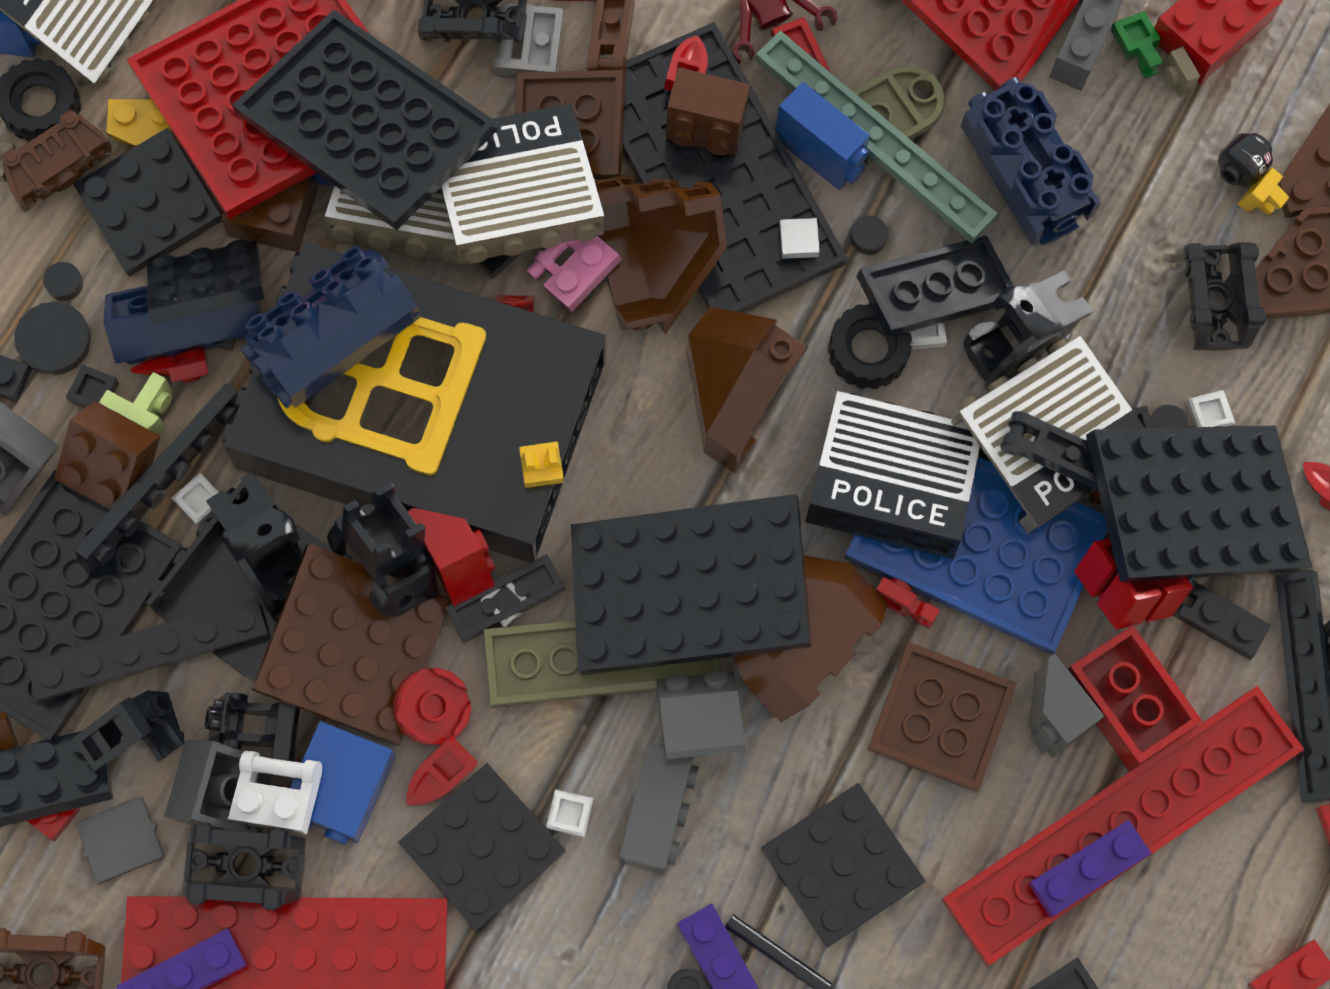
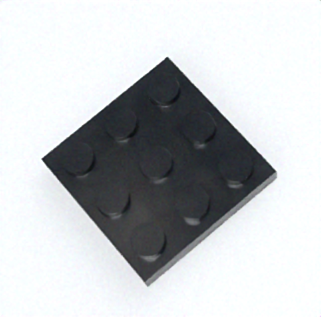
[73,128,222,276]
[147,239,265,324]
[398,763,566,932]
[761,783,926,948]

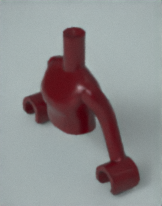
[732,0,838,65]

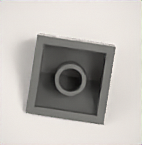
[0,402,59,515]
[1029,653,1104,758]
[656,670,745,760]
[164,740,272,833]

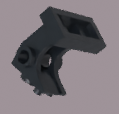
[72,690,185,772]
[204,692,300,762]

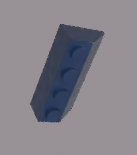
[104,286,262,364]

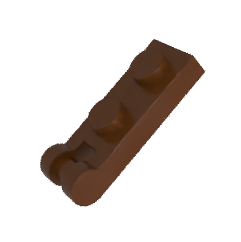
[587,0,635,75]

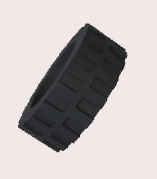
[0,58,81,142]
[828,303,912,389]

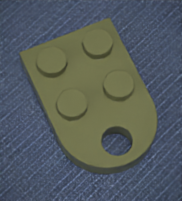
[852,65,944,166]

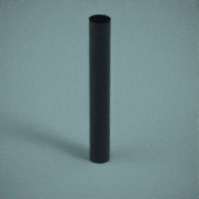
[725,914,833,989]

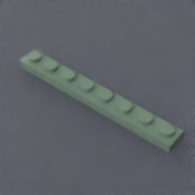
[755,31,998,244]

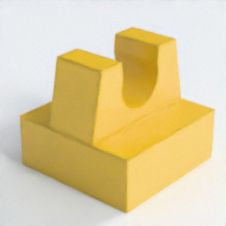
[1237,167,1289,216]
[519,441,564,488]

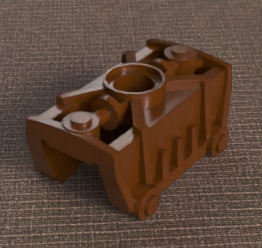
[2,110,112,211]
[0,928,106,989]

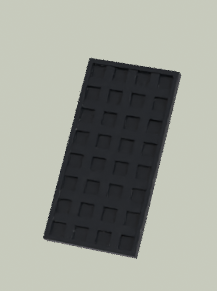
[622,22,848,313]

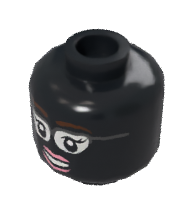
[1218,133,1273,187]

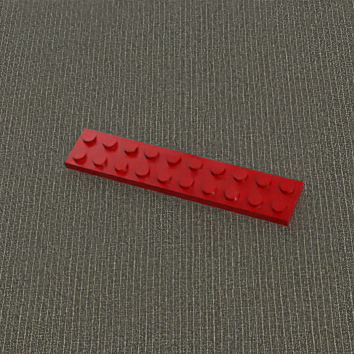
[941,685,1305,967]

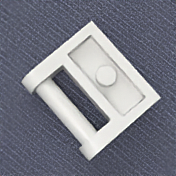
[228,750,322,834]

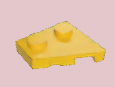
[106,99,181,148]

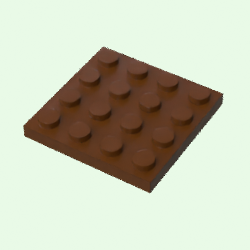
[251,543,451,746]

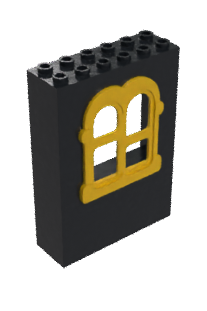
[222,242,606,563]

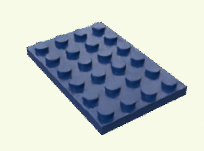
[844,457,1108,655]

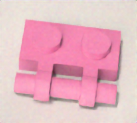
[526,236,621,313]

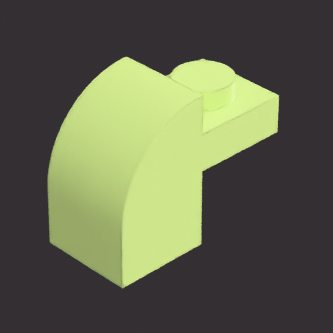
[99,372,173,436]

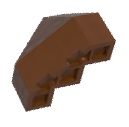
[594,176,727,335]
[687,306,808,473]
[734,555,888,722]

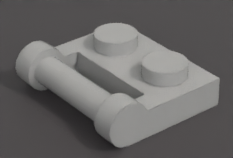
[492,3,564,77]

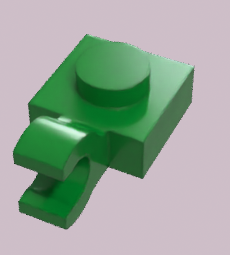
[1111,11,1163,79]

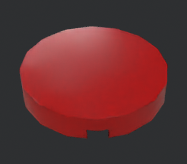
[393,667,471,746]

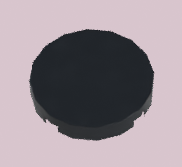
[14,302,91,375]

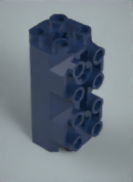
[961,77,1101,245]
[240,246,421,409]

